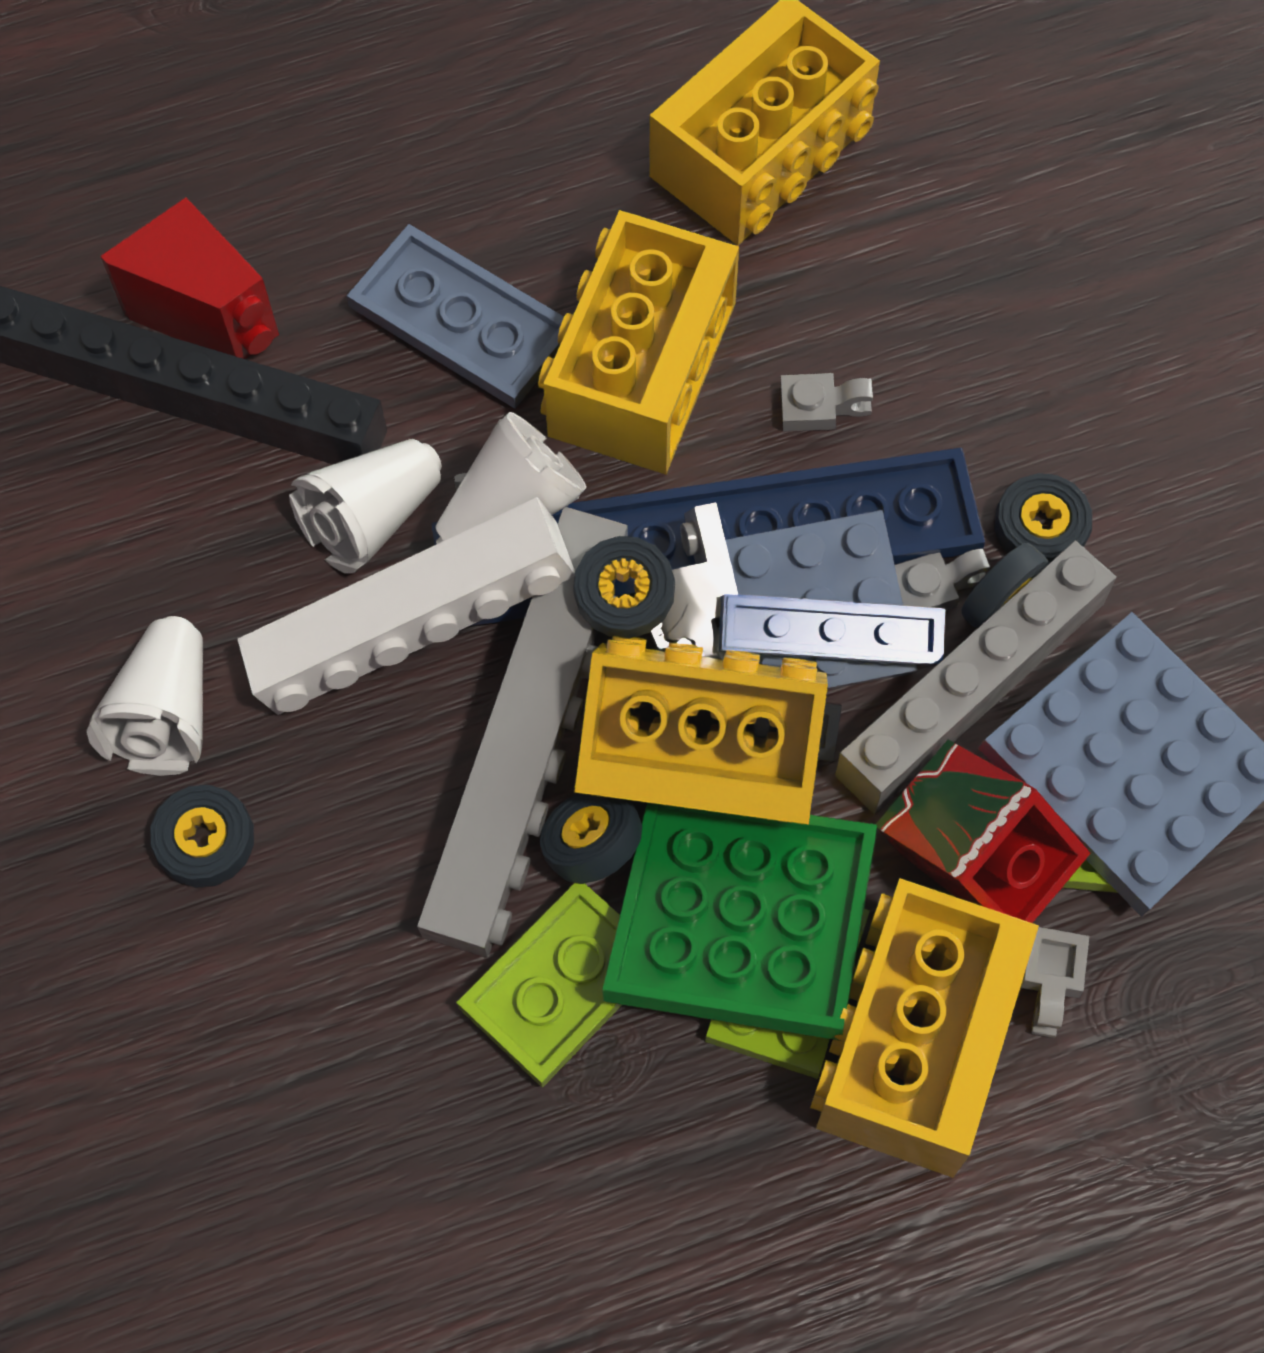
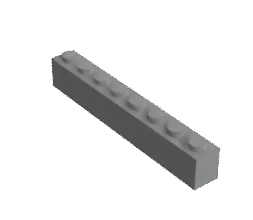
[417,507,628,958]

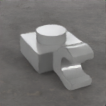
[781,373,873,432]
[895,549,990,610]
[1021,927,1089,1038]

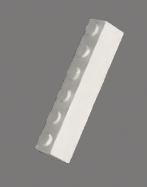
[238,497,575,715]

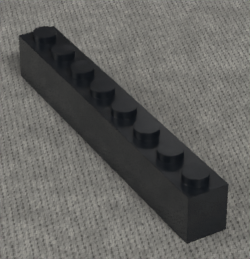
[0,286,387,464]

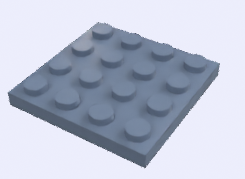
[978,612,1264,917]

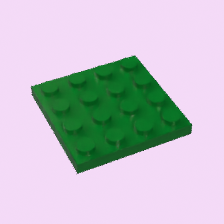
[602,802,877,1041]

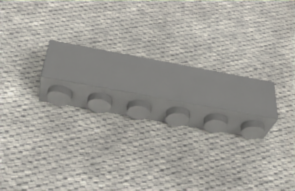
[835,540,1116,815]

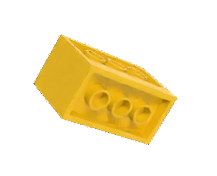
[649,0,880,246]
[538,210,739,475]
[575,636,828,825]
[810,878,1039,1178]

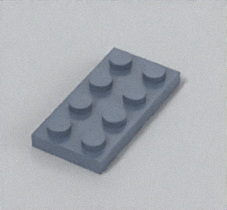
[347,224,564,409]

